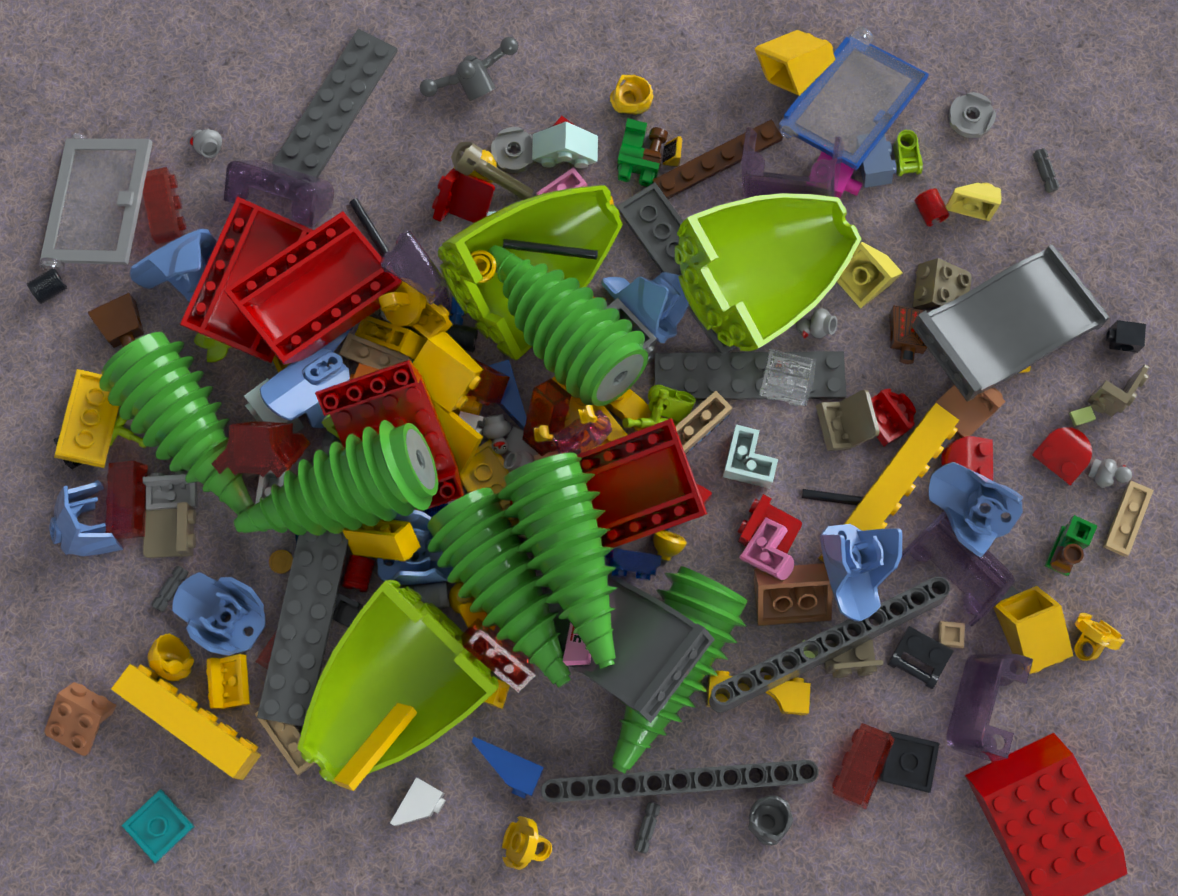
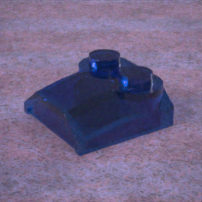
[605,548,662,581]

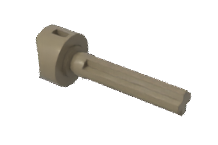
[451,142,534,200]

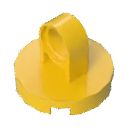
[378,278,426,327]
[1074,613,1125,661]
[502,816,552,870]

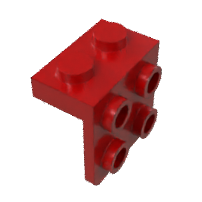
[432,168,495,223]
[737,494,802,554]

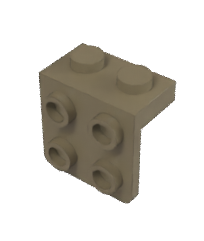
[913,258,972,310]
[1087,364,1149,417]
[816,390,879,451]
[143,502,196,558]

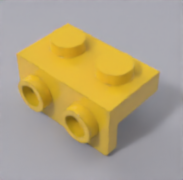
[410,291,452,340]
[206,654,250,709]

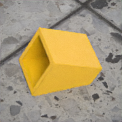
[755,30,836,96]
[413,331,483,413]
[993,586,1073,675]

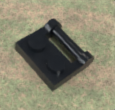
[887,626,954,689]

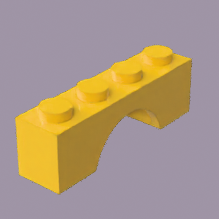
[706,670,811,716]

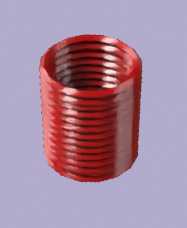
[914,188,950,226]
[341,555,375,592]

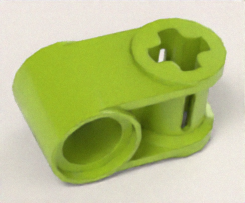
[893,130,923,177]
[648,385,696,422]

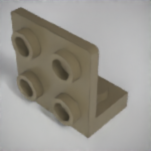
[825,640,883,678]

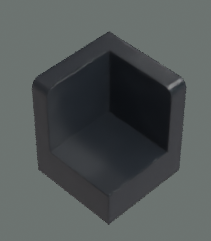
[332,593,363,627]

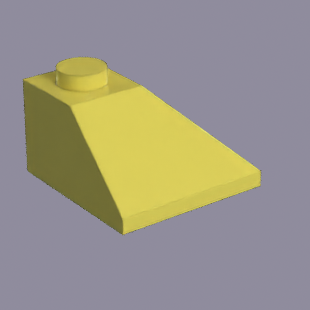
[946,183,1002,221]
[837,242,903,309]

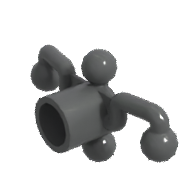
[420,37,518,101]

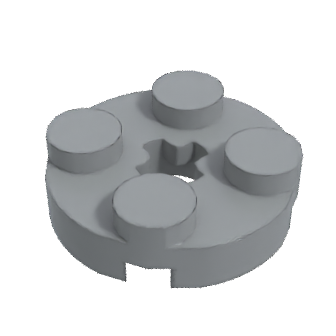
[948,92,996,138]
[491,127,534,173]

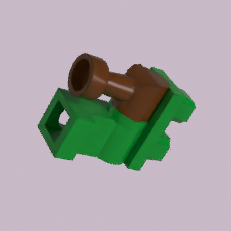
[617,118,668,187]
[1044,515,1097,576]

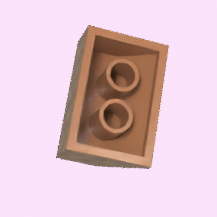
[754,563,833,626]

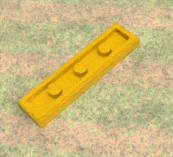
[334,703,417,791]

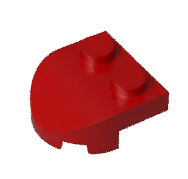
[871,389,916,447]
[1032,427,1092,486]
[941,436,993,481]

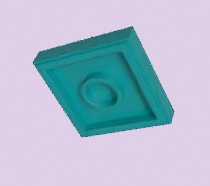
[121,789,195,863]

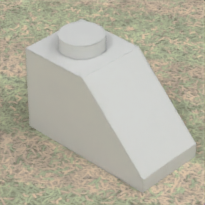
[390,777,446,826]

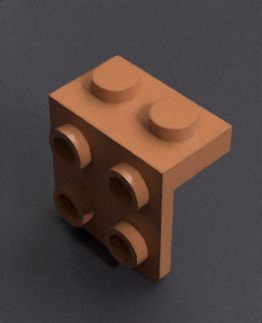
[934,385,1006,437]
[44,682,117,756]

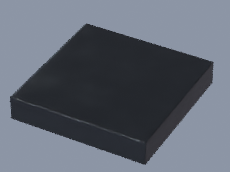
[880,731,940,793]

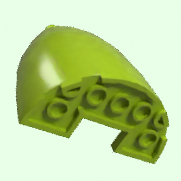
[438,185,623,361]
[675,193,861,351]
[297,580,499,784]

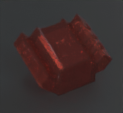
[211,421,311,478]

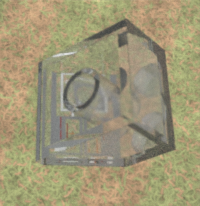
[759,349,816,406]

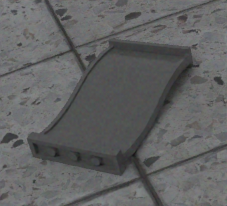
[912,244,1109,402]
[547,573,715,723]

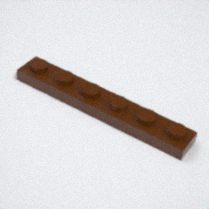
[652,119,783,199]

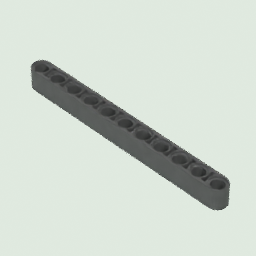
[709,576,950,713]
[541,760,819,802]

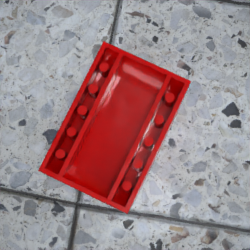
[180,196,313,363]
[224,211,402,364]
[577,418,707,548]
[965,733,1128,896]

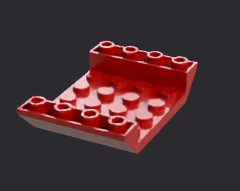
[315,359,464,511]

